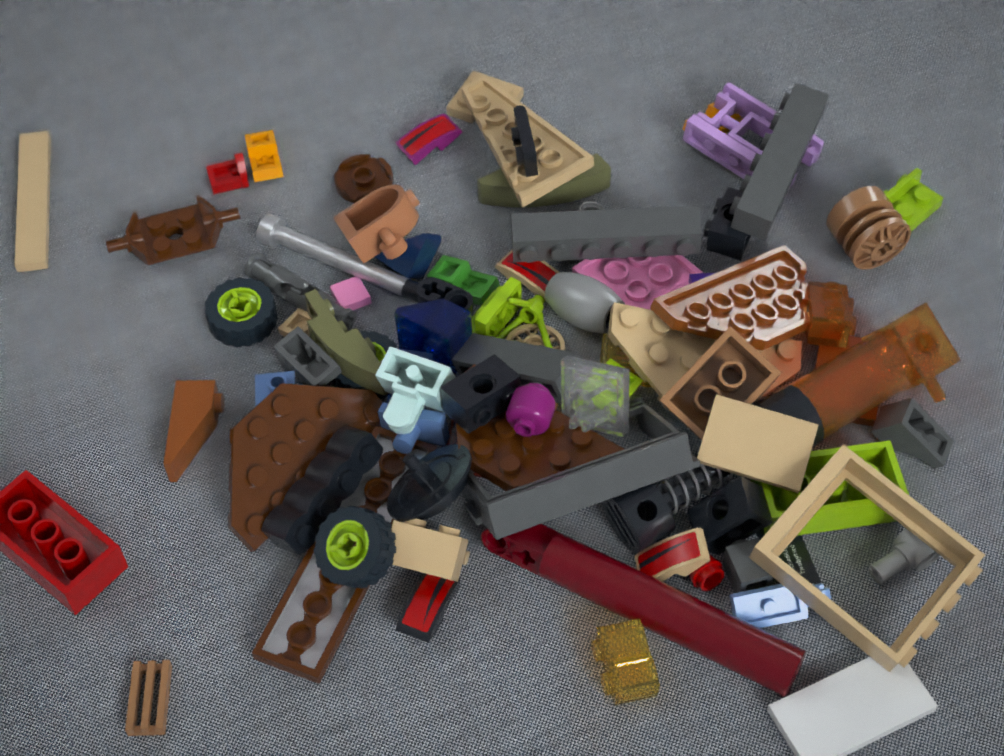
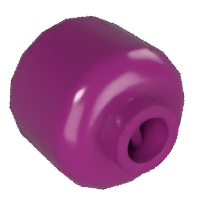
[506,383,556,437]

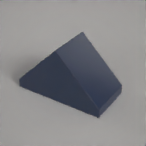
[375,233,442,279]

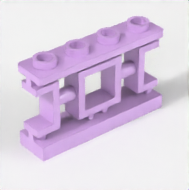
[682,82,824,187]

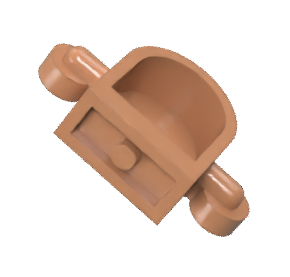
[333,185,420,264]

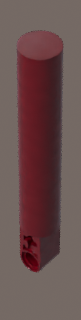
[481,524,807,697]

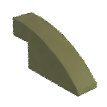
[477,153,611,208]

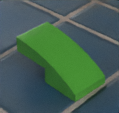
[427,255,500,306]

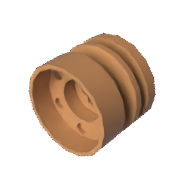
[826,186,911,270]

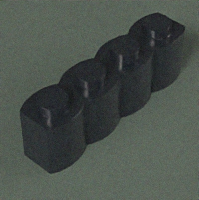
[261,425,384,555]

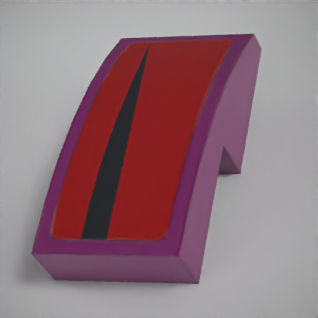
[395,113,463,165]

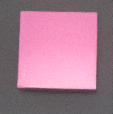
[330,276,372,310]

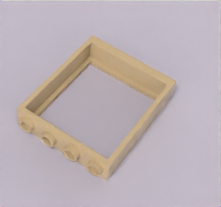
[749,444,985,672]

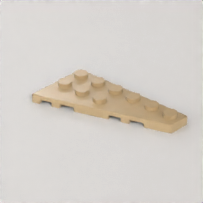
[461,75,594,208]

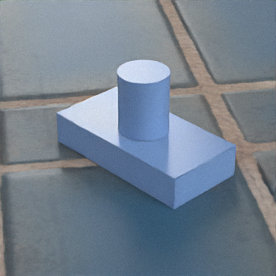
[378,402,450,454]

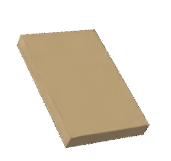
[697,394,819,493]

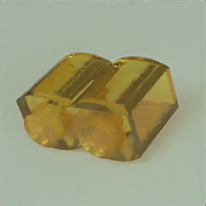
[591,619,660,705]

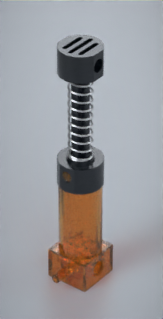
[602,302,961,553]

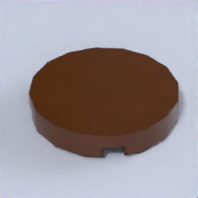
[334,154,394,204]

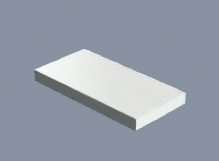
[767,657,938,756]

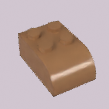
[659,326,781,441]

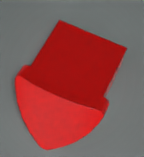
[206,152,249,195]

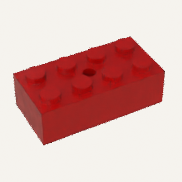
[0,470,129,616]

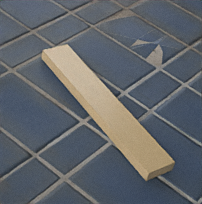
[15,130,51,272]

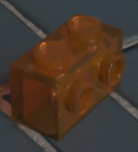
[806,281,857,348]

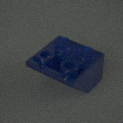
[394,299,472,375]

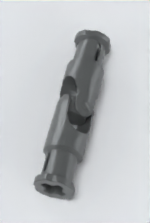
[244,252,357,331]

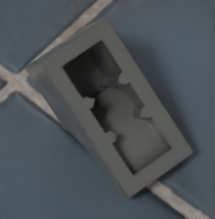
[273,326,342,386]
[871,398,954,469]

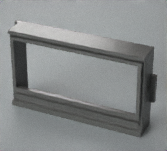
[461,394,701,540]

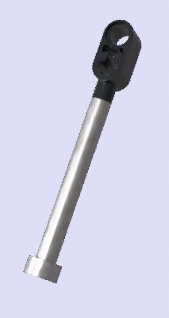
[256,214,474,331]

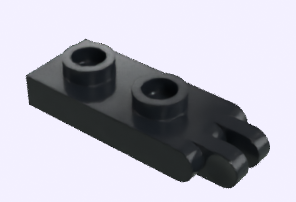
[511,105,538,177]

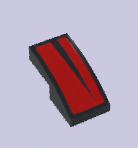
[396,573,460,643]

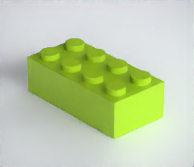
[750,440,910,536]

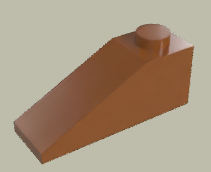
[164,380,225,482]

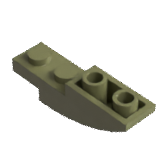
[304,289,389,396]

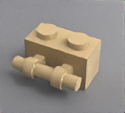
[391,519,470,582]

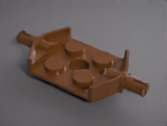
[106,195,241,265]

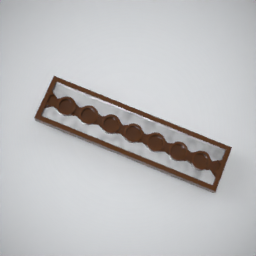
[252,426,437,684]

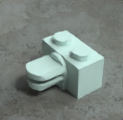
[375,346,456,434]

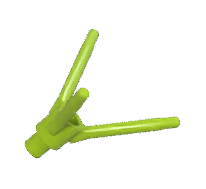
[496,295,553,348]

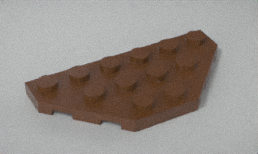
[456,364,624,491]
[228,383,383,552]

